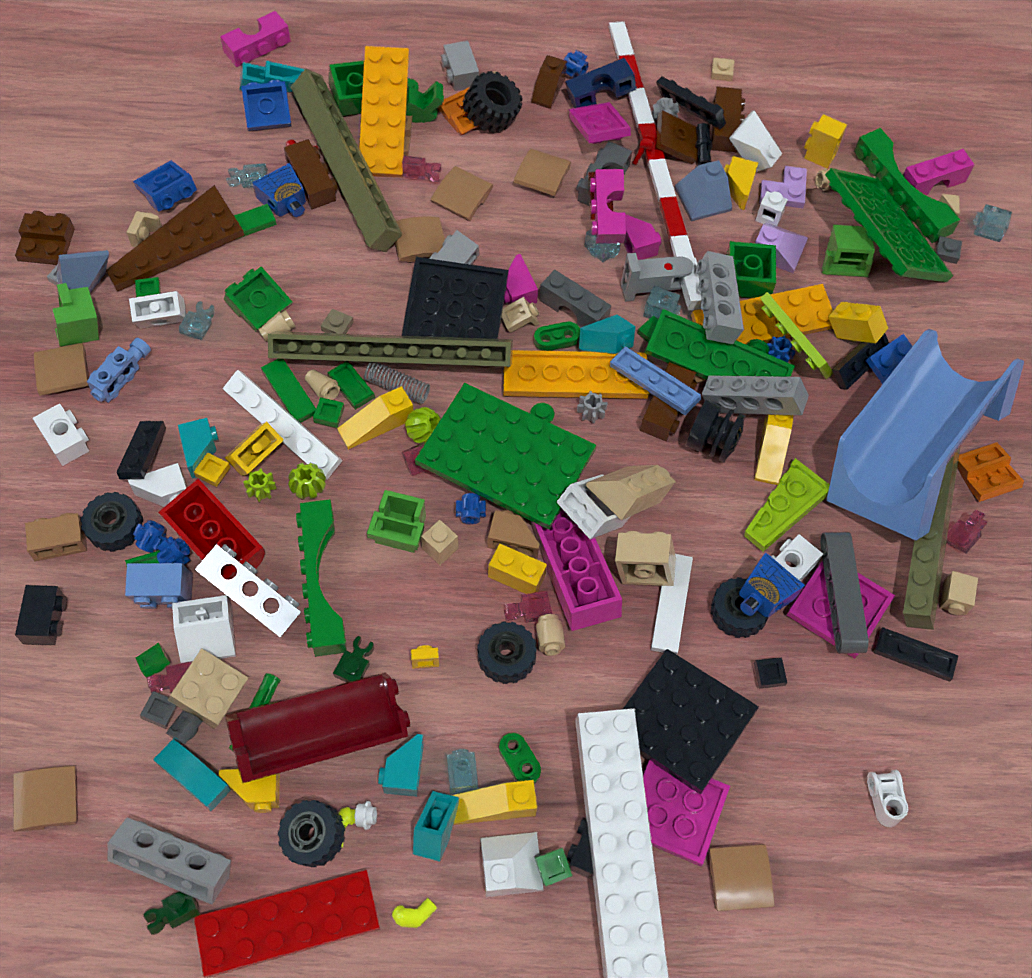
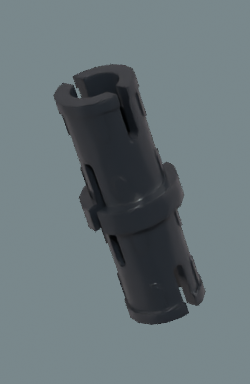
[695,123,713,165]

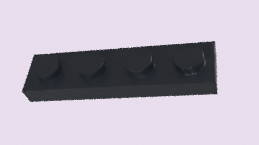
[656,76,726,130]

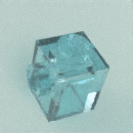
[973,204,1012,242]
[584,229,621,263]
[643,286,682,319]
[447,749,478,795]

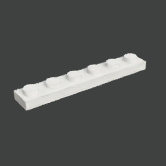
[223,370,343,480]

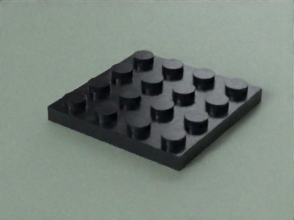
[402,257,509,339]
[622,649,759,795]

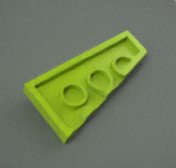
[760,292,833,379]
[744,458,830,552]

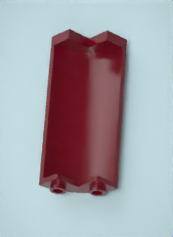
[225,672,410,783]

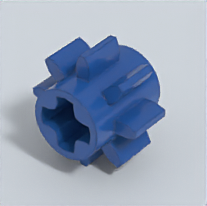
[564,50,589,77]
[767,336,796,363]
[456,493,486,524]
[133,520,168,553]
[157,536,190,565]

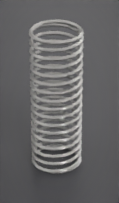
[364,362,430,404]

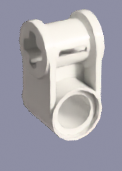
[867,770,908,827]

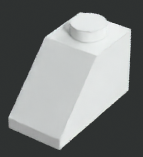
[128,463,187,507]

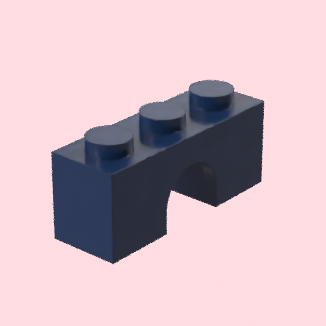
[565,57,636,108]

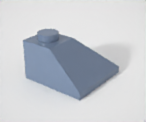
[674,160,732,221]
[56,250,109,293]

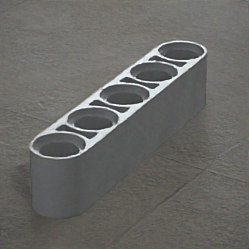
[820,532,869,654]

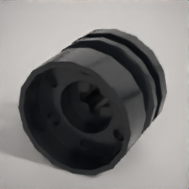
[686,399,746,463]

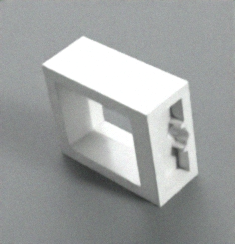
[557,474,631,539]

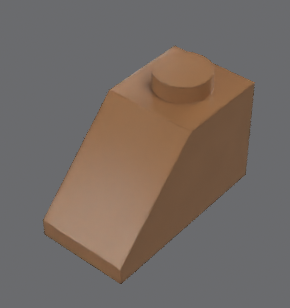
[488,510,540,559]

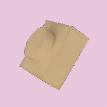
[711,58,734,81]

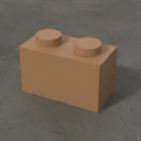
[25,513,87,561]

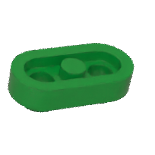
[534,321,580,351]
[499,733,541,784]

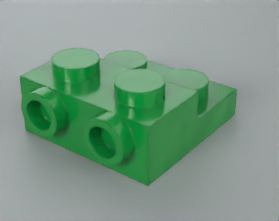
[224,266,293,332]

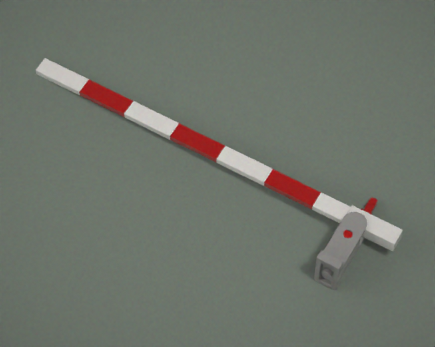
[609,22,702,311]

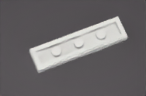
[651,554,693,654]

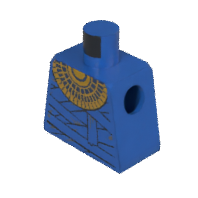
[252,163,306,217]
[739,553,805,617]

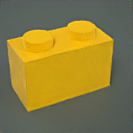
[804,114,847,169]
[828,302,888,343]
[224,421,284,476]
[488,544,547,598]

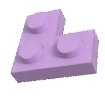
[759,166,807,208]

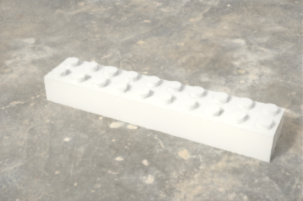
[575,709,668,978]

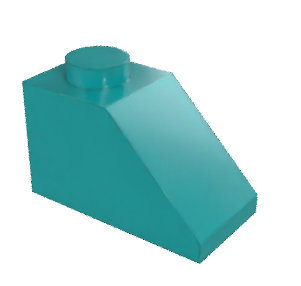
[579,314,636,354]
[178,418,219,479]
[378,734,424,797]
[413,791,459,862]

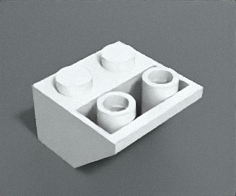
[172,595,236,664]

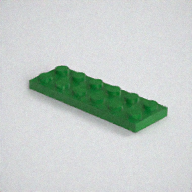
[644,309,795,380]

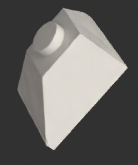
[729,111,782,172]
[481,832,544,897]

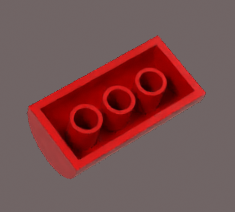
[158,478,265,580]

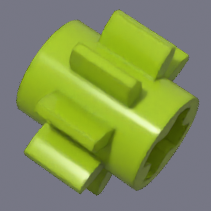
[243,468,277,502]

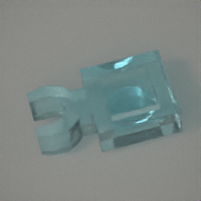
[226,163,268,188]
[179,301,214,340]

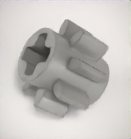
[652,98,680,120]
[577,391,608,423]

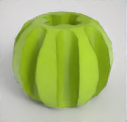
[405,407,441,444]
[288,462,326,500]

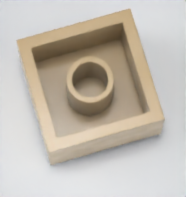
[615,531,676,586]
[168,648,248,729]

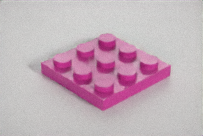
[787,560,895,659]
[643,760,730,867]

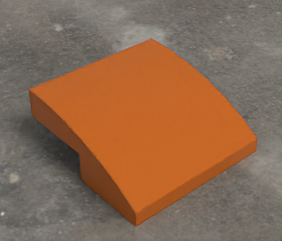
[438,87,479,135]
[957,442,1024,502]

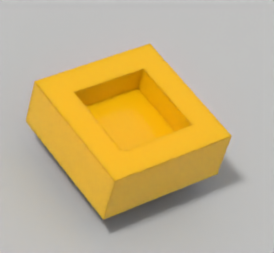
[194,453,231,487]
[411,645,439,669]

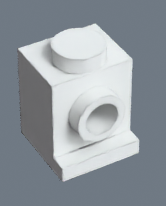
[756,191,788,226]

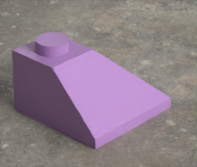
[755,222,808,273]

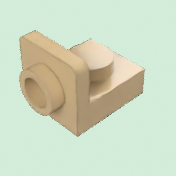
[127,211,162,247]
[502,297,540,333]

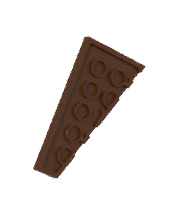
[106,185,244,292]

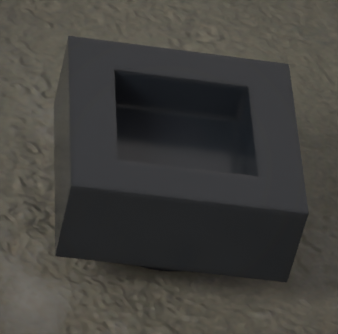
[754,657,788,689]

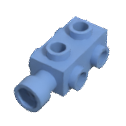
[87,338,151,403]

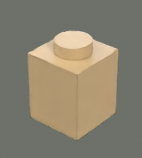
[421,520,458,565]
[940,571,978,615]

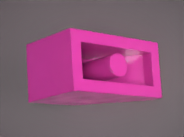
[623,214,662,260]
[504,254,538,305]

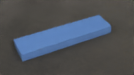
[610,346,701,415]

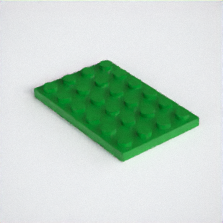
[825,168,954,282]
[415,383,596,530]

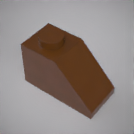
[531,55,567,109]

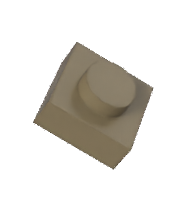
[321,308,354,334]

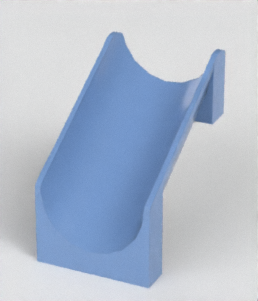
[827,329,1024,540]

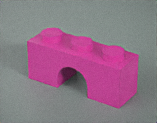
[220,11,291,68]
[903,149,975,195]
[590,169,626,243]

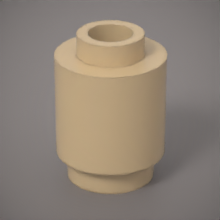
[536,614,565,656]

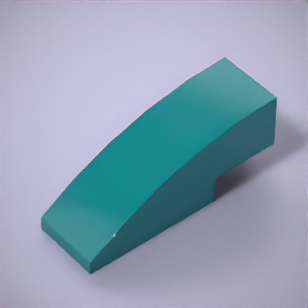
[239,61,305,92]
[153,739,231,812]

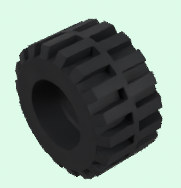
[463,71,523,133]

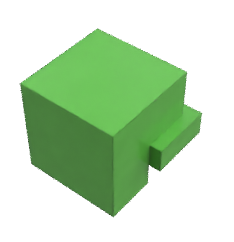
[822,225,875,277]
[52,283,99,347]
[367,490,426,553]

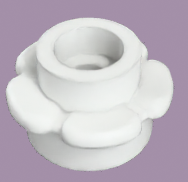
[355,801,377,830]

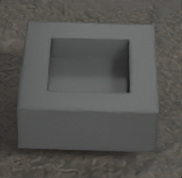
[936,236,962,264]
[140,691,177,729]
[166,711,202,744]

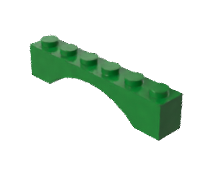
[854,128,961,243]
[296,499,347,657]

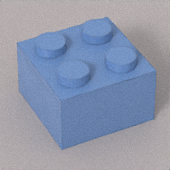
[125,563,193,609]

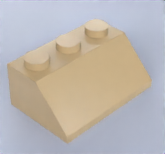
[585,465,676,520]

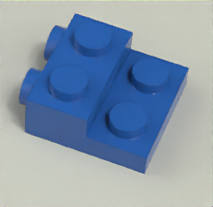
[241,80,292,131]
[133,160,197,212]
[866,334,913,384]

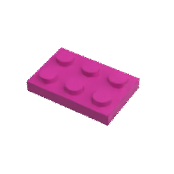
[569,102,631,144]

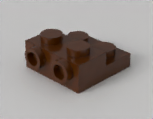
[15,210,75,265]

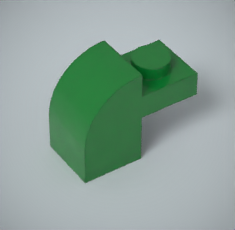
[406,81,444,123]

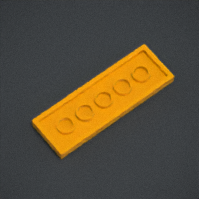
[359,46,409,178]
[691,284,833,344]
[504,350,649,399]

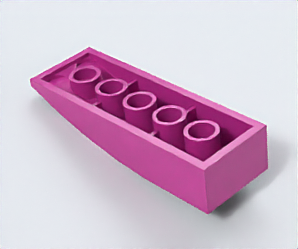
[530,509,622,631]

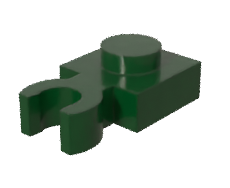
[333,636,374,683]
[143,891,200,935]

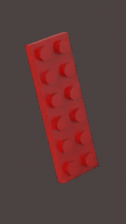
[194,870,381,978]

